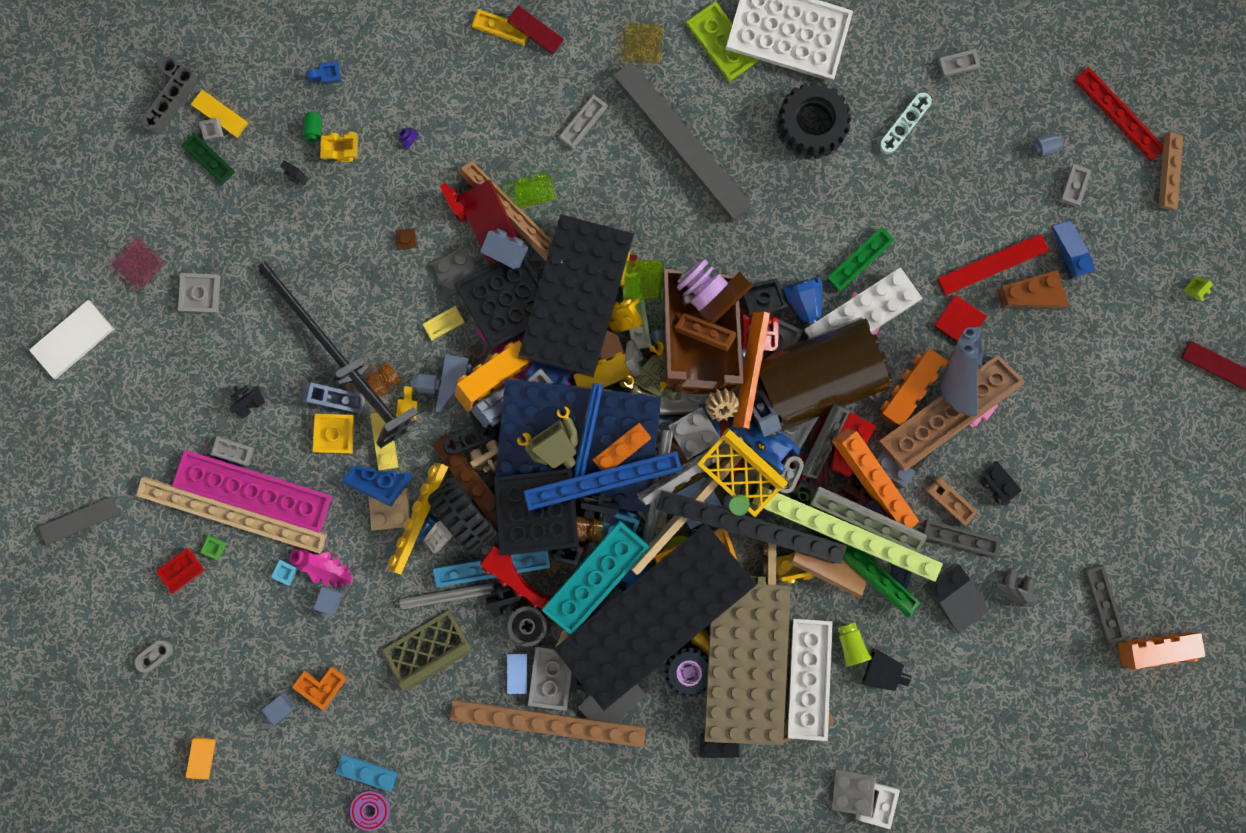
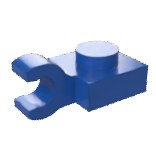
[307,61,342,84]

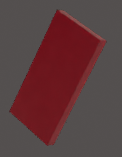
[457,180,518,266]

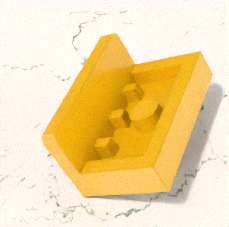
[609,298,644,334]

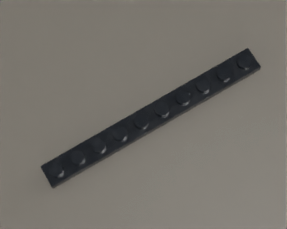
[656,490,847,564]

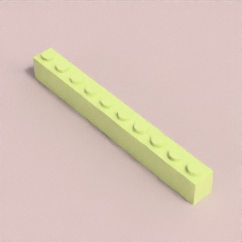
[751,486,943,582]

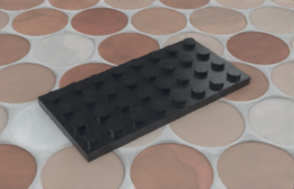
[518,214,634,378]

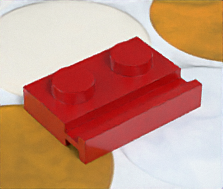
[156,548,206,594]

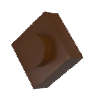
[395,228,418,250]

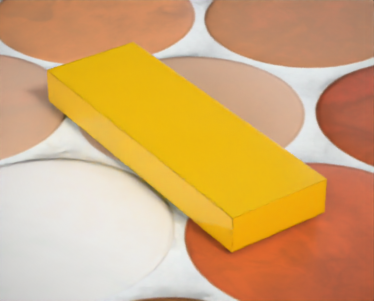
[472,9,527,46]
[191,90,249,138]

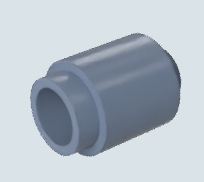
[1032,133,1063,157]
[412,374,441,394]

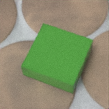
[200,535,227,560]

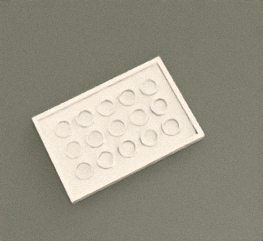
[725,0,853,82]

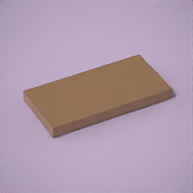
[790,530,867,598]

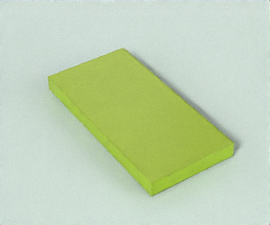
[685,1,759,82]

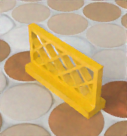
[697,428,788,517]

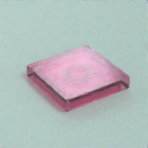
[111,237,166,291]

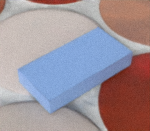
[507,654,527,694]

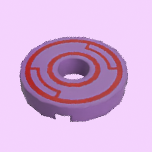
[350,790,390,831]

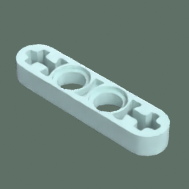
[880,93,932,154]

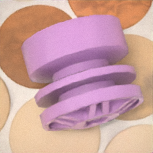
[676,259,728,311]

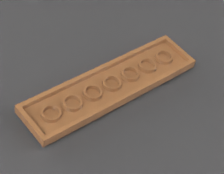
[879,355,1025,472]

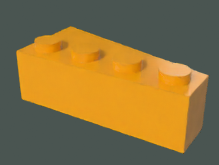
[454,341,532,413]

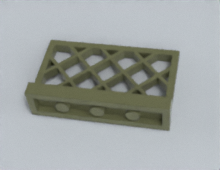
[382,610,474,691]

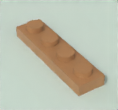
[1158,132,1183,211]

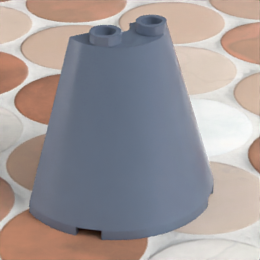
[941,327,983,416]

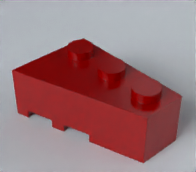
[829,412,876,478]

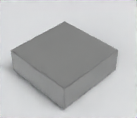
[199,118,224,141]

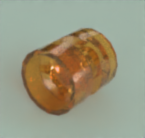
[365,361,402,397]
[577,516,604,542]

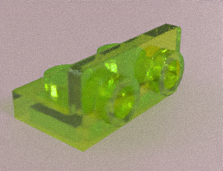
[513,173,556,208]

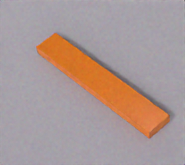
[732,312,770,429]

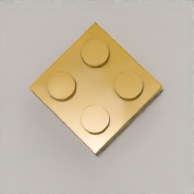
[313,414,355,454]

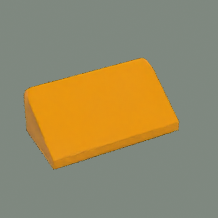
[186,737,216,779]

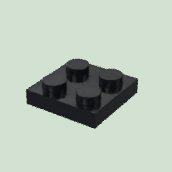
[743,278,788,317]

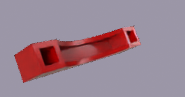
[480,542,582,627]

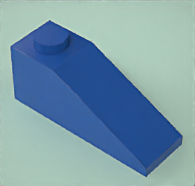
[1052,221,1095,279]

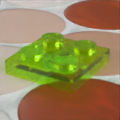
[623,260,664,300]

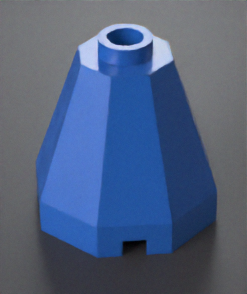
[781,277,822,325]

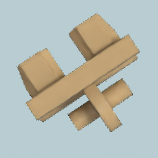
[470,440,499,474]

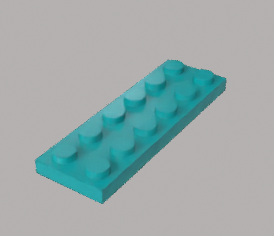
[541,520,650,635]

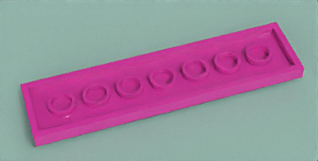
[172,450,332,532]

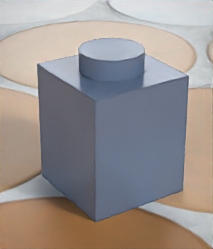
[314,586,343,617]
[262,693,296,726]

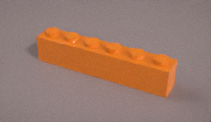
[832,429,919,528]

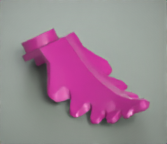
[290,549,353,588]

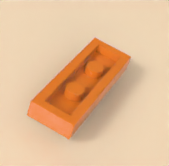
[593,423,652,471]

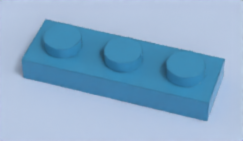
[335,754,398,792]

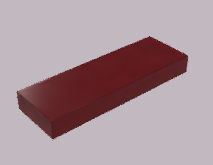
[507,5,564,55]

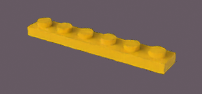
[388,462,448,575]

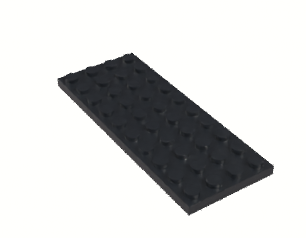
[554,524,757,711]

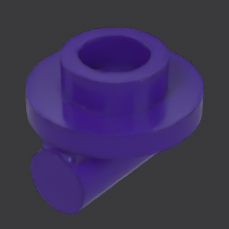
[399,127,419,149]

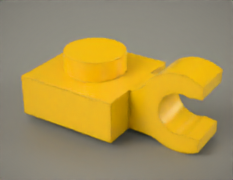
[396,386,418,420]

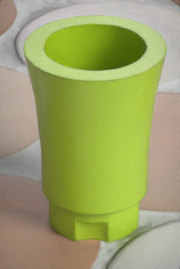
[837,623,872,667]

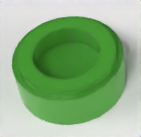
[729,494,750,515]

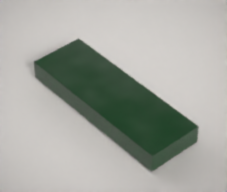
[181,132,235,185]

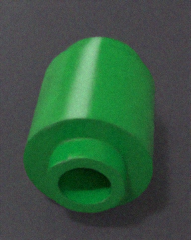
[302,112,322,142]

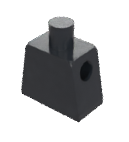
[861,648,911,691]

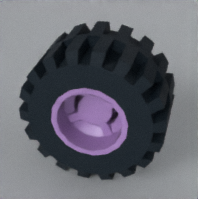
[665,646,708,698]

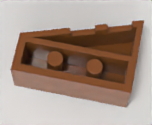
[997,270,1069,310]

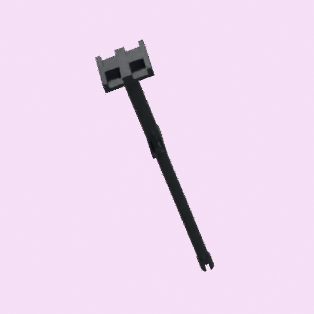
[257,261,419,449]

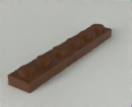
[432,434,498,531]

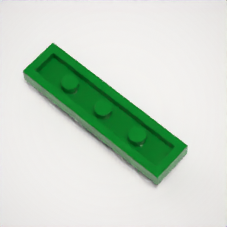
[827,227,895,292]

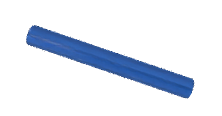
[573,383,603,478]

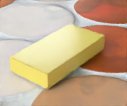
[423,306,465,341]

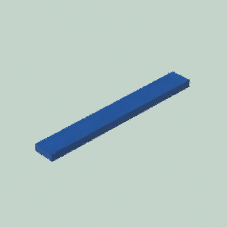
[523,451,682,511]

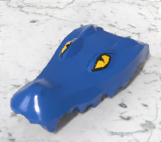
[730,421,801,475]

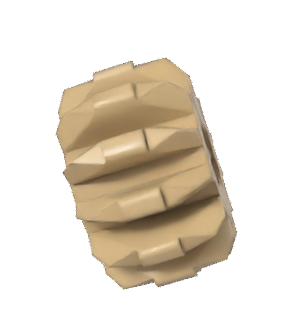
[705,388,739,422]

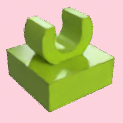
[1184,276,1213,301]

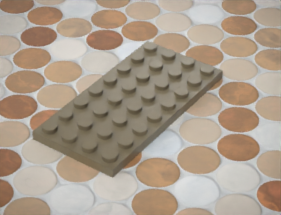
[704,584,791,745]

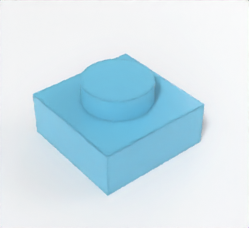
[271,560,298,586]

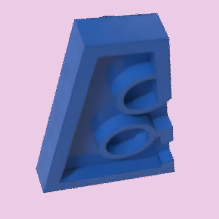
[342,466,412,507]

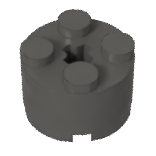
[507,606,548,646]

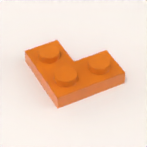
[292,666,348,710]

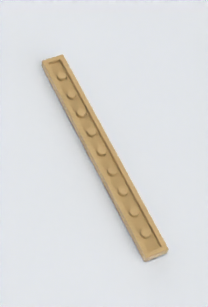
[137,477,327,553]

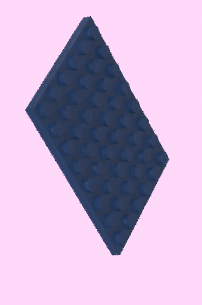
[494,378,662,512]

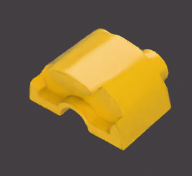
[320,132,358,162]

